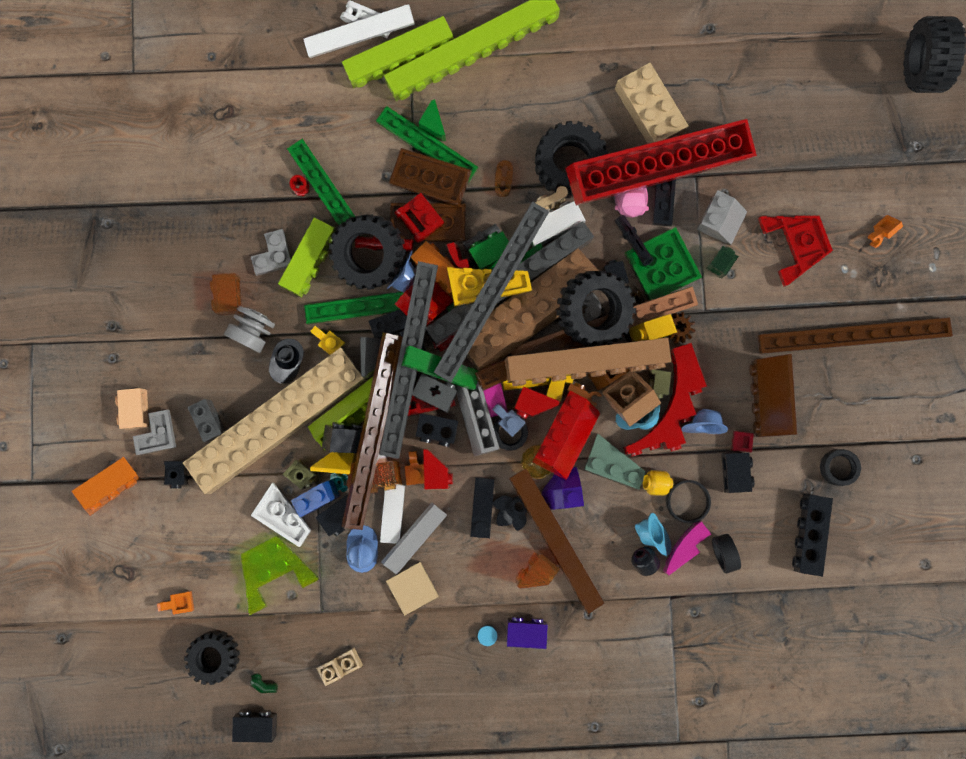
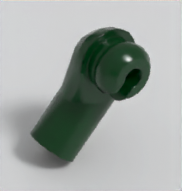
[250,673,278,693]

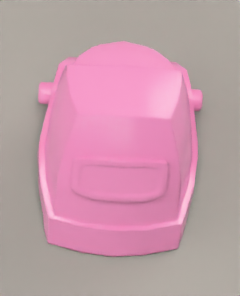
[615,187,649,218]

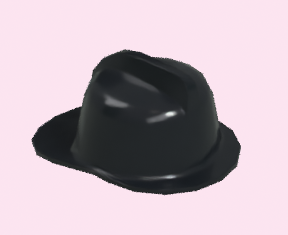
[269,338,304,384]

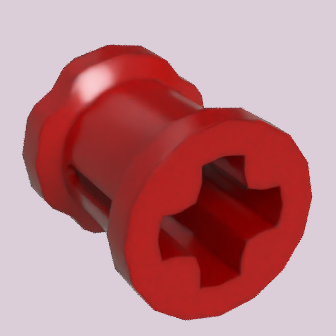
[289,175,310,197]

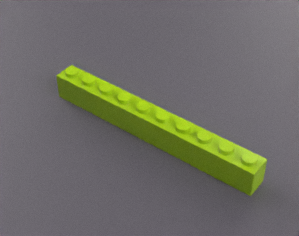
[384,0,560,101]

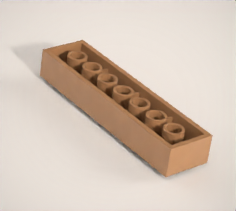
[467,248,599,371]
[505,338,671,386]

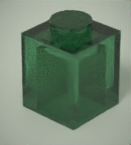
[706,246,739,279]

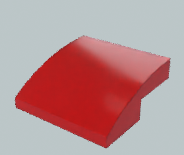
[447,242,473,269]

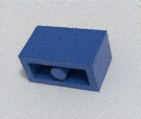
[291,480,341,518]

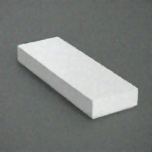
[380,484,405,544]

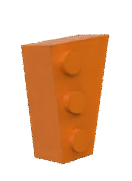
[410,241,456,299]

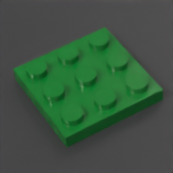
[624,227,702,301]

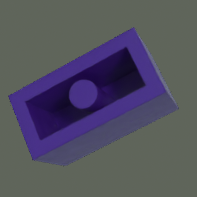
[507,617,548,649]

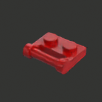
[394,193,445,243]

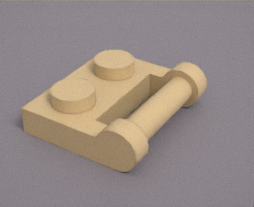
[535,186,568,211]

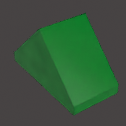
[418,99,446,142]

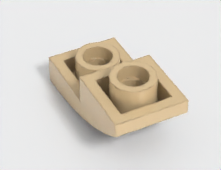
[316,648,363,686]

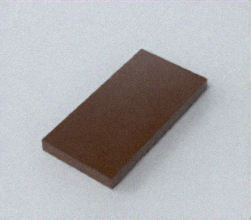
[389,148,472,207]
[390,203,466,242]

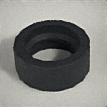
[493,417,529,451]
[820,449,861,486]
[712,533,741,574]

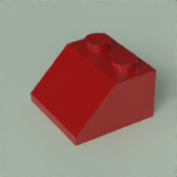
[513,386,560,419]
[423,449,453,489]

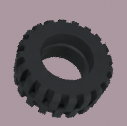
[903,16,966,93]
[535,121,608,198]
[329,214,406,290]
[556,271,636,346]

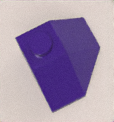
[541,467,584,510]

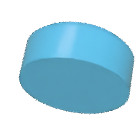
[478,625,497,646]

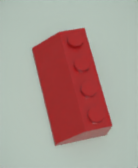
[532,390,600,480]

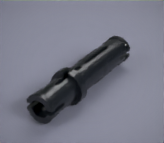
[615,215,654,266]

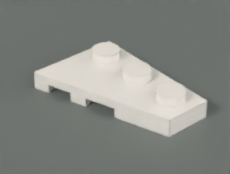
[251,483,311,547]

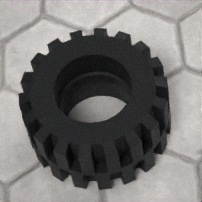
[184,630,240,685]

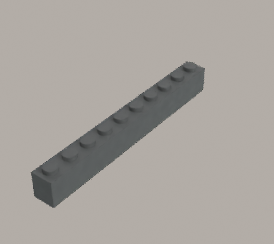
[425,222,594,347]

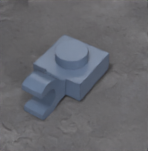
[492,404,526,437]

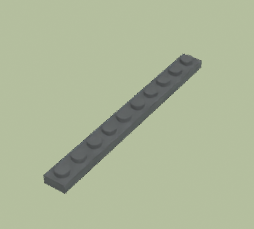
[434,201,549,383]
[380,261,438,459]

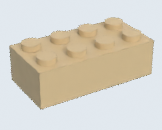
[615,63,689,144]

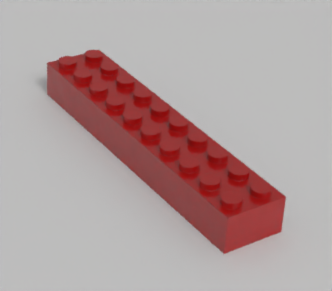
[565,119,757,206]

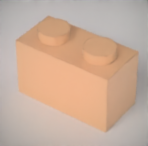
[115,388,149,430]

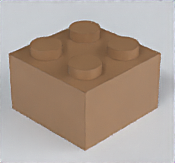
[602,371,661,427]

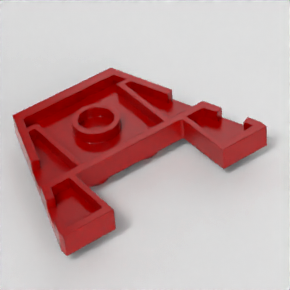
[758,215,833,287]

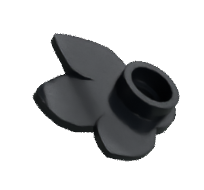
[493,496,527,531]

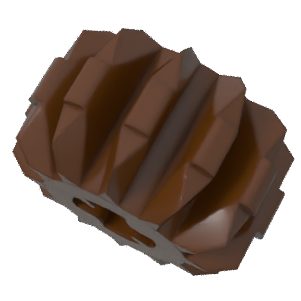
[667,312,696,344]

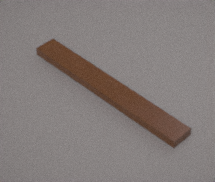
[509,468,605,614]

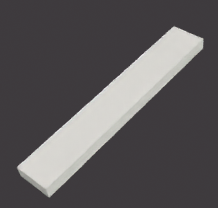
[304,4,415,58]

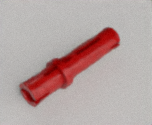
[355,235,413,251]

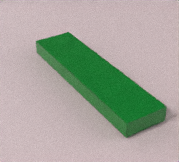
[402,345,478,390]

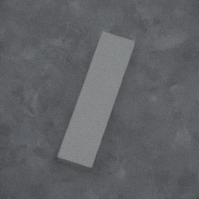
[381,502,447,574]

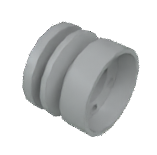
[223,306,275,353]

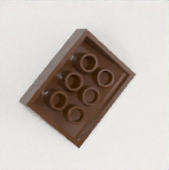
[749,354,797,437]

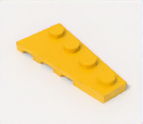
[447,267,532,306]

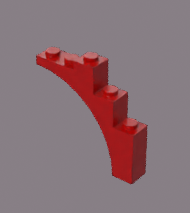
[623,343,707,457]

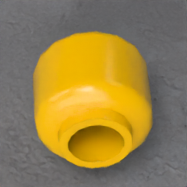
[643,470,673,496]

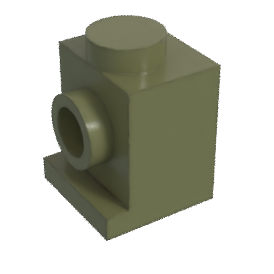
[648,370,671,399]
[283,460,316,490]

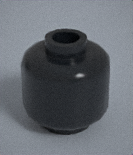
[631,547,660,576]

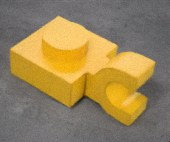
[310,326,345,355]

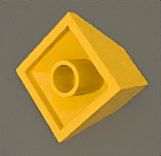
[310,452,357,474]

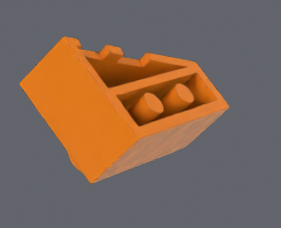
[71,457,139,516]

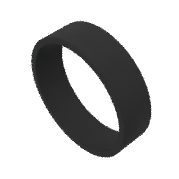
[666,480,711,523]

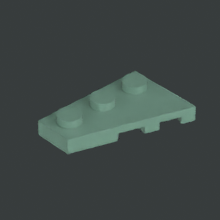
[584,433,646,490]

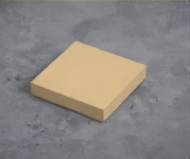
[386,562,439,616]

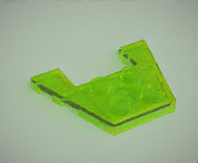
[241,536,319,615]

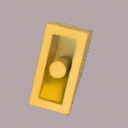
[629,314,677,342]

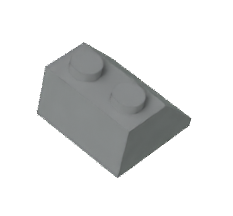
[697,190,747,246]

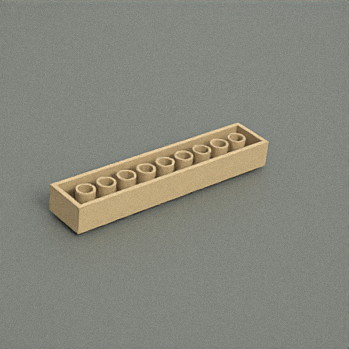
[183,348,366,494]

